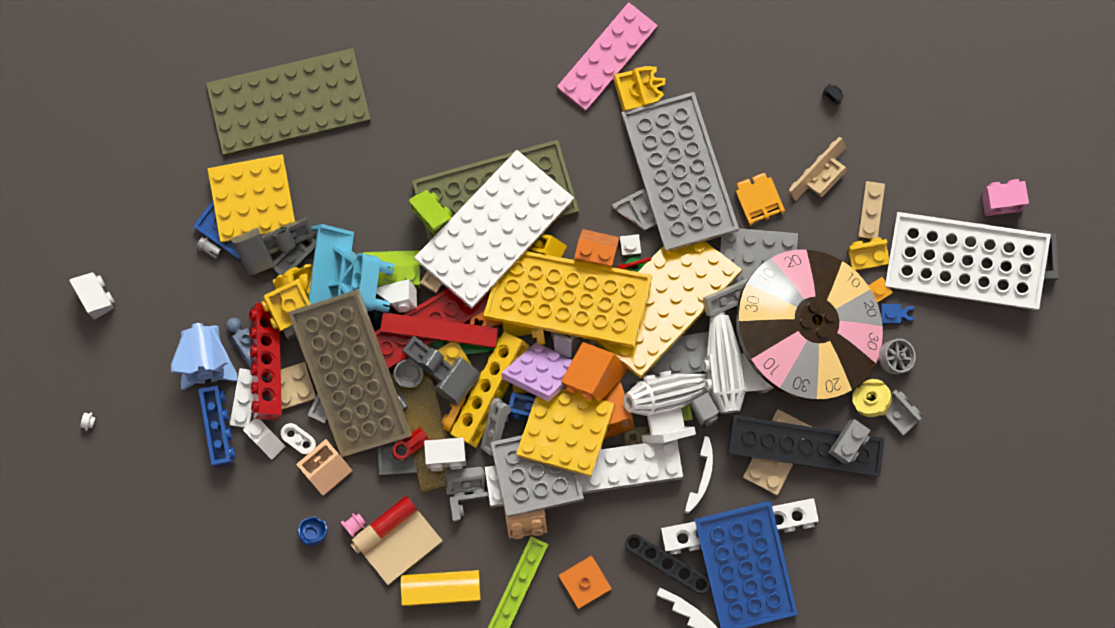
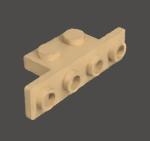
[789,137,847,201]

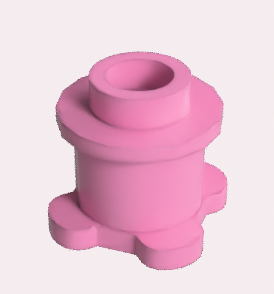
[341,513,366,537]

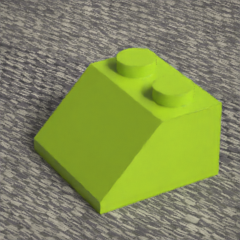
[408,190,453,236]

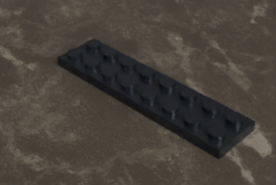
[727,415,885,477]

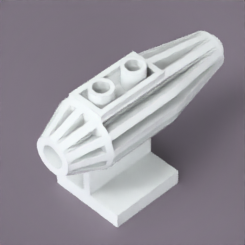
[703,312,774,414]
[623,371,709,443]

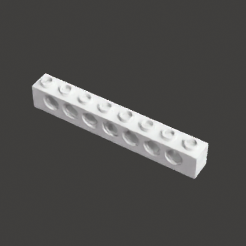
[660,498,819,555]

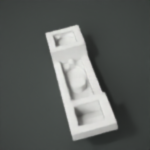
[684,436,713,514]

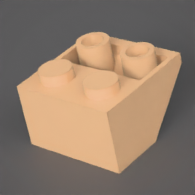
[296,439,352,496]
[503,501,547,539]

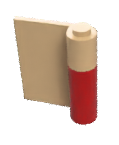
[351,496,443,585]

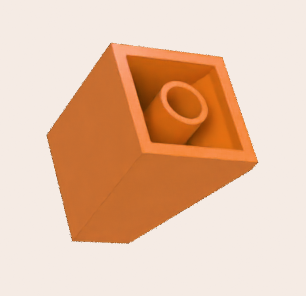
[574,229,620,267]
[561,342,628,402]
[602,381,635,439]

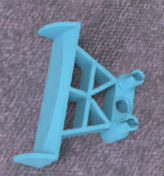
[296,224,395,339]

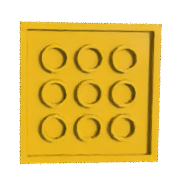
[208,154,295,243]
[516,389,615,477]

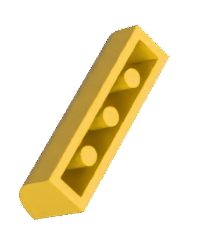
[401,570,481,606]

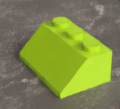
[363,250,421,289]

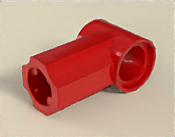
[393,427,429,461]

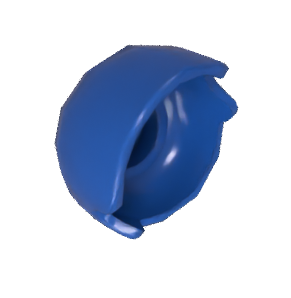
[297,516,328,546]

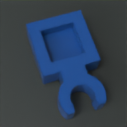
[881,304,915,324]

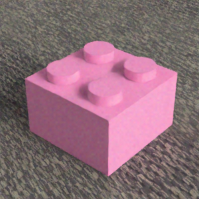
[981,179,1029,217]

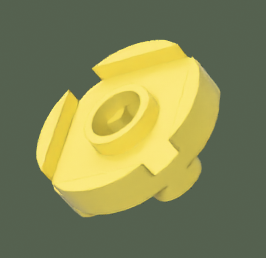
[852,379,892,417]

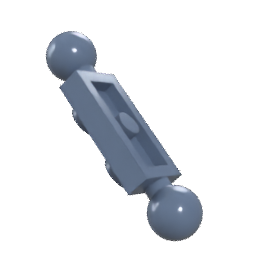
[226,318,268,380]

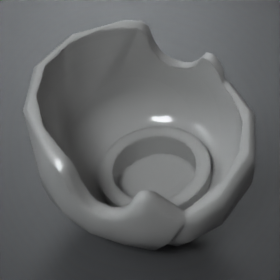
[394,358,424,388]

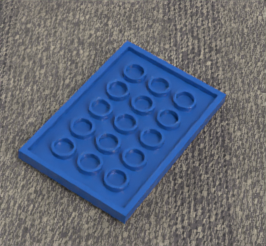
[694,500,798,628]

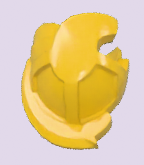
[273,264,313,297]

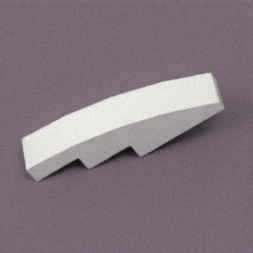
[656,588,717,628]

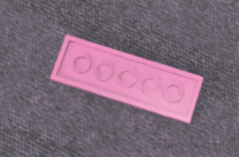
[557,2,658,111]

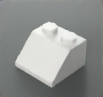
[69,272,115,320]

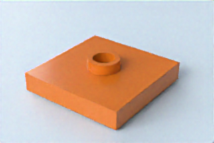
[558,555,612,609]

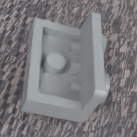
[884,390,922,436]

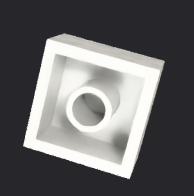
[424,438,466,472]

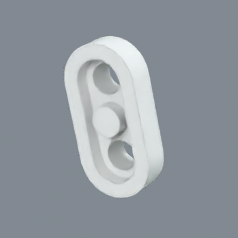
[281,423,316,455]

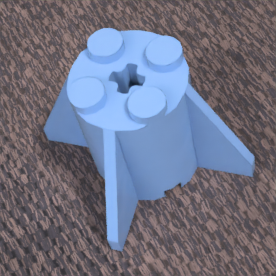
[171,323,238,390]

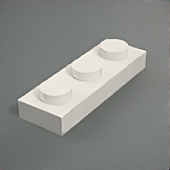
[230,368,253,428]

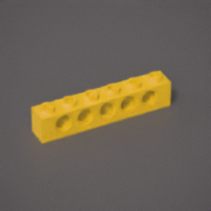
[450,332,529,448]

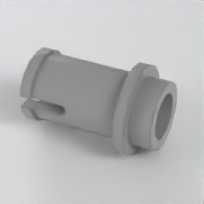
[196,237,222,259]

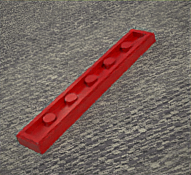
[380,312,498,348]

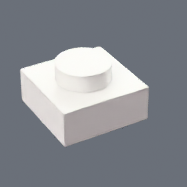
[620,234,641,257]

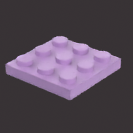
[502,342,572,402]

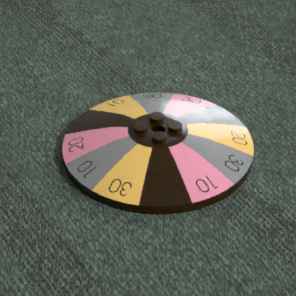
[736,250,883,401]

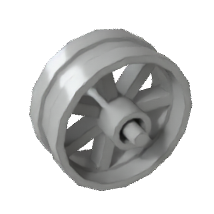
[879,339,916,375]

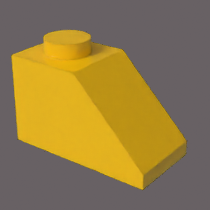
[527,234,567,258]

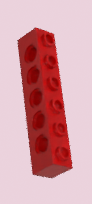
[249,303,282,420]

